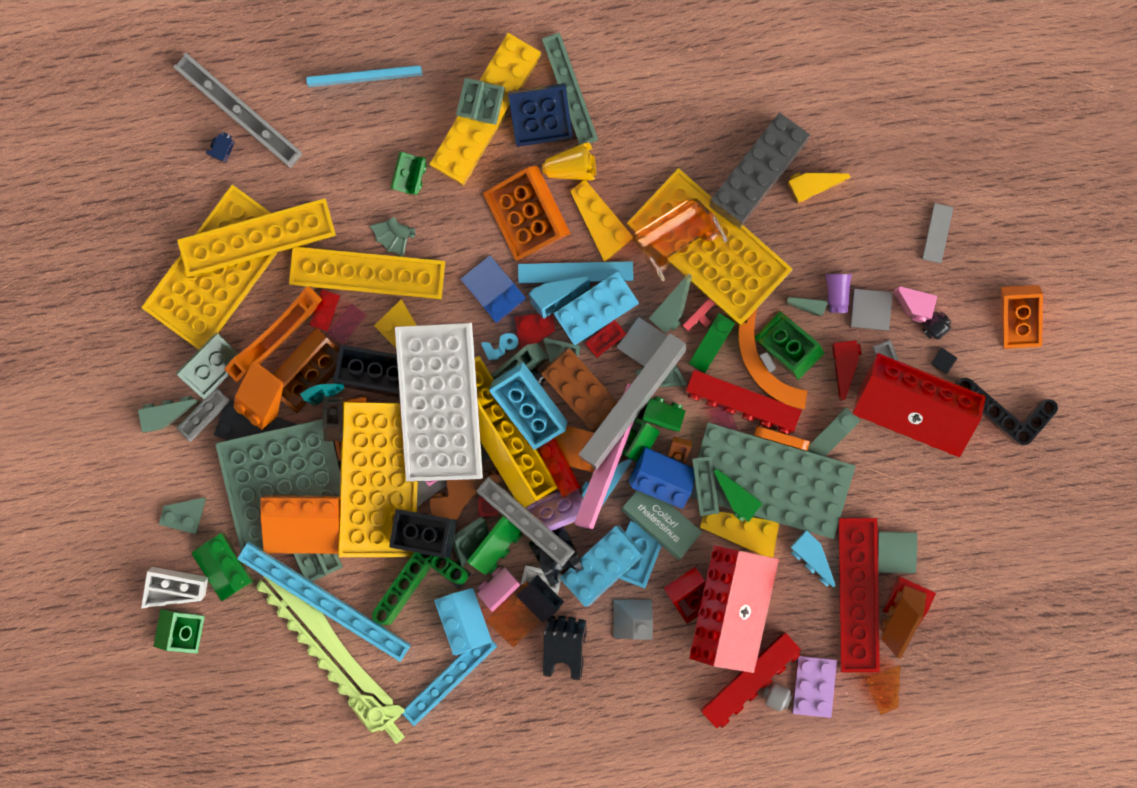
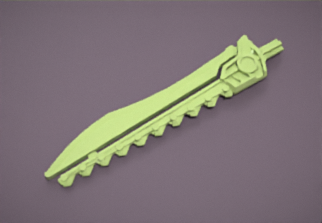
[256,576,405,744]

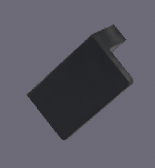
[517,575,564,622]

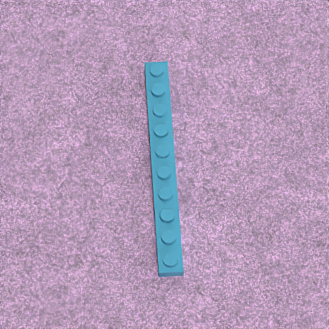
[237,541,411,662]

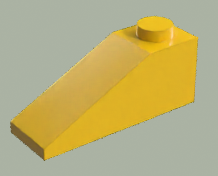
[787,172,850,204]

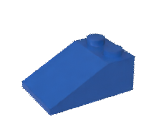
[461,255,526,324]

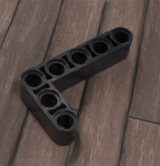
[955,378,1058,446]

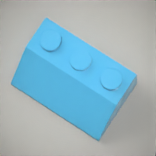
[434,588,492,656]

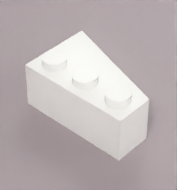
[141,567,209,609]

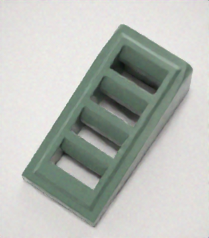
[785,297,828,317]

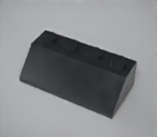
[333,344,400,397]

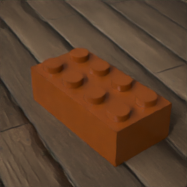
[540,347,618,431]

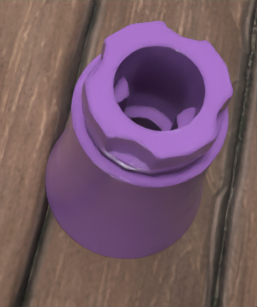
[825,274,852,313]

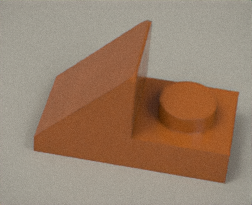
[668,437,692,464]

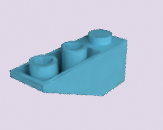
[790,531,835,587]

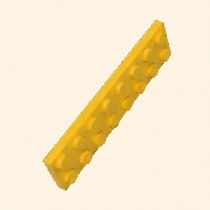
[177,198,336,277]
[289,247,446,300]

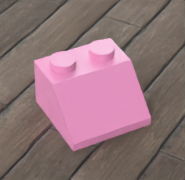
[894,286,937,323]
[477,567,521,612]

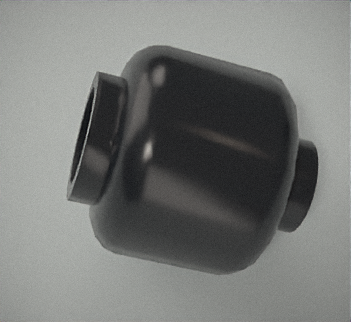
[923,311,952,340]

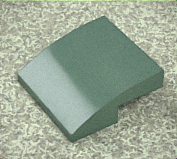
[456,78,505,125]
[878,531,917,573]
[292,553,343,582]

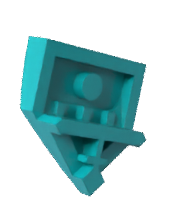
[300,384,345,406]

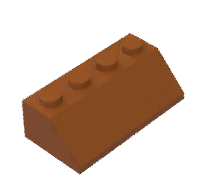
[273,328,340,413]

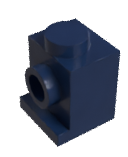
[206,132,235,163]

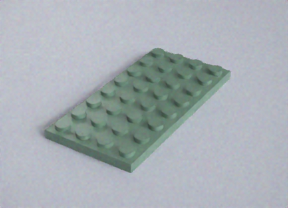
[689,422,856,539]

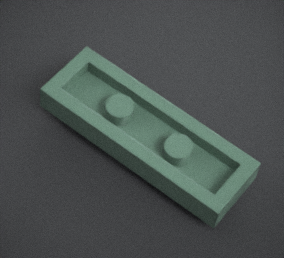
[692,456,719,516]

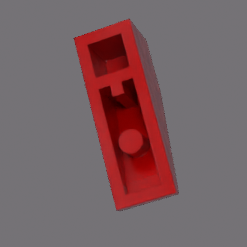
[832,340,862,401]

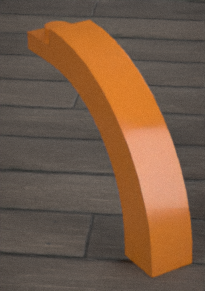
[224,286,322,383]
[737,309,807,410]

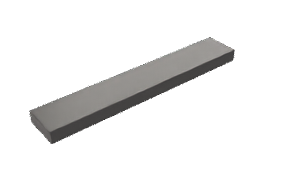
[476,477,575,566]

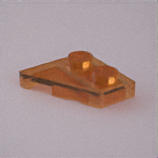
[865,665,901,715]

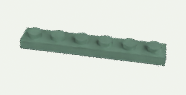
[542,32,598,145]

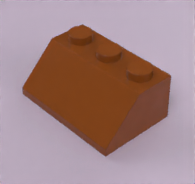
[880,586,926,659]

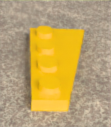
[570,180,634,262]
[374,299,417,348]
[700,511,779,558]

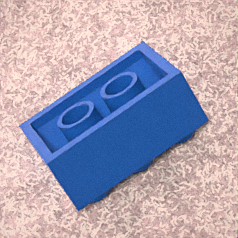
[628,447,695,509]

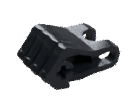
[529,526,584,586]
[543,616,587,681]

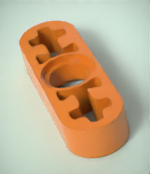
[754,426,810,451]

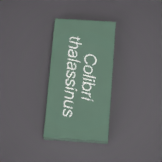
[621,490,702,560]

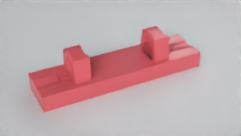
[682,299,715,331]

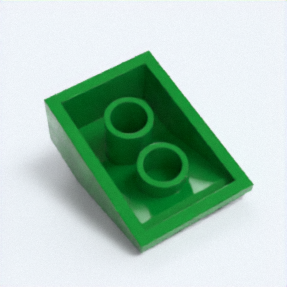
[754,311,825,380]

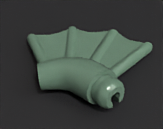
[370,217,416,257]

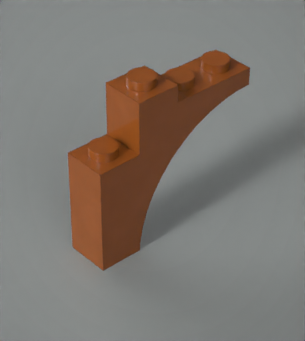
[429,471,505,522]

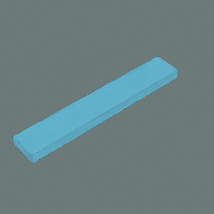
[306,65,423,87]
[518,262,633,284]
[402,640,497,726]

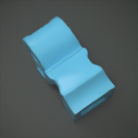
[481,333,518,361]

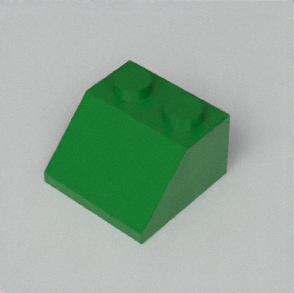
[642,396,686,433]
[622,418,660,462]
[153,609,205,654]

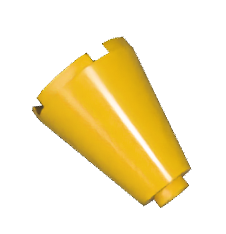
[542,142,596,181]

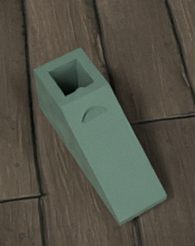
[138,396,198,433]

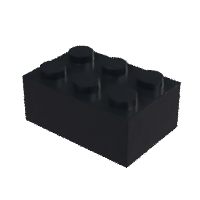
[389,509,457,558]

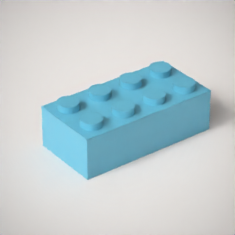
[554,271,639,346]
[489,362,568,450]
[560,526,645,607]

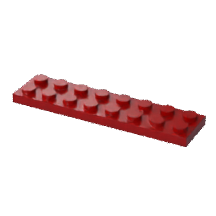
[838,518,880,673]

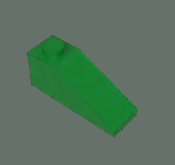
[688,313,735,373]
[714,467,763,522]

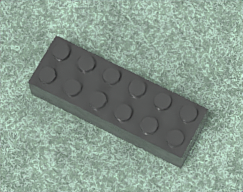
[709,112,810,229]

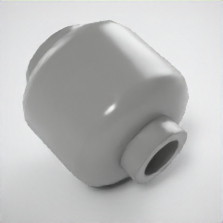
[763,683,793,712]

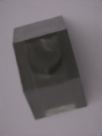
[323,396,343,442]

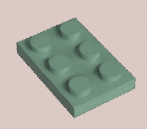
[176,332,239,400]

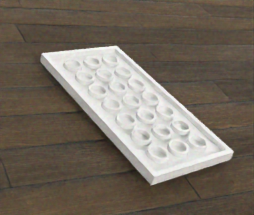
[395,323,483,481]

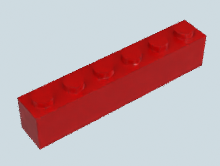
[684,370,802,435]
[700,632,801,729]

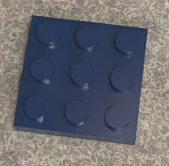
[508,83,573,147]

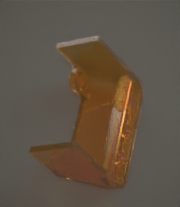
[632,198,728,282]

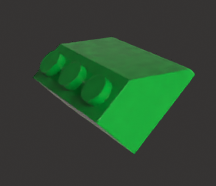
[467,516,522,575]
[191,533,254,602]

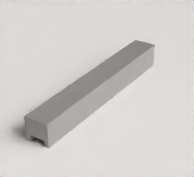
[174,53,303,168]
[579,333,686,470]

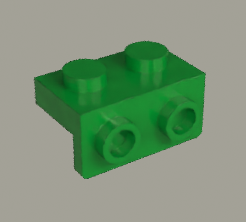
[390,152,427,195]

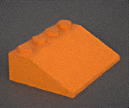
[483,166,571,261]
[261,495,340,554]

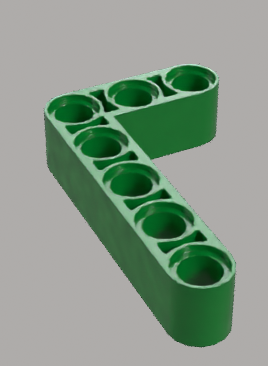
[372,552,468,626]

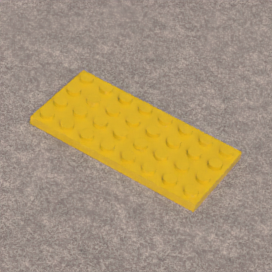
[627,168,793,326]
[141,185,278,350]
[338,402,418,557]

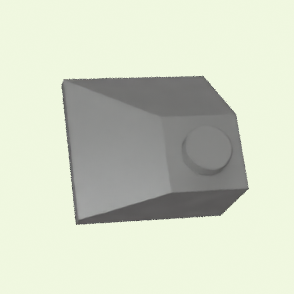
[614,599,653,640]

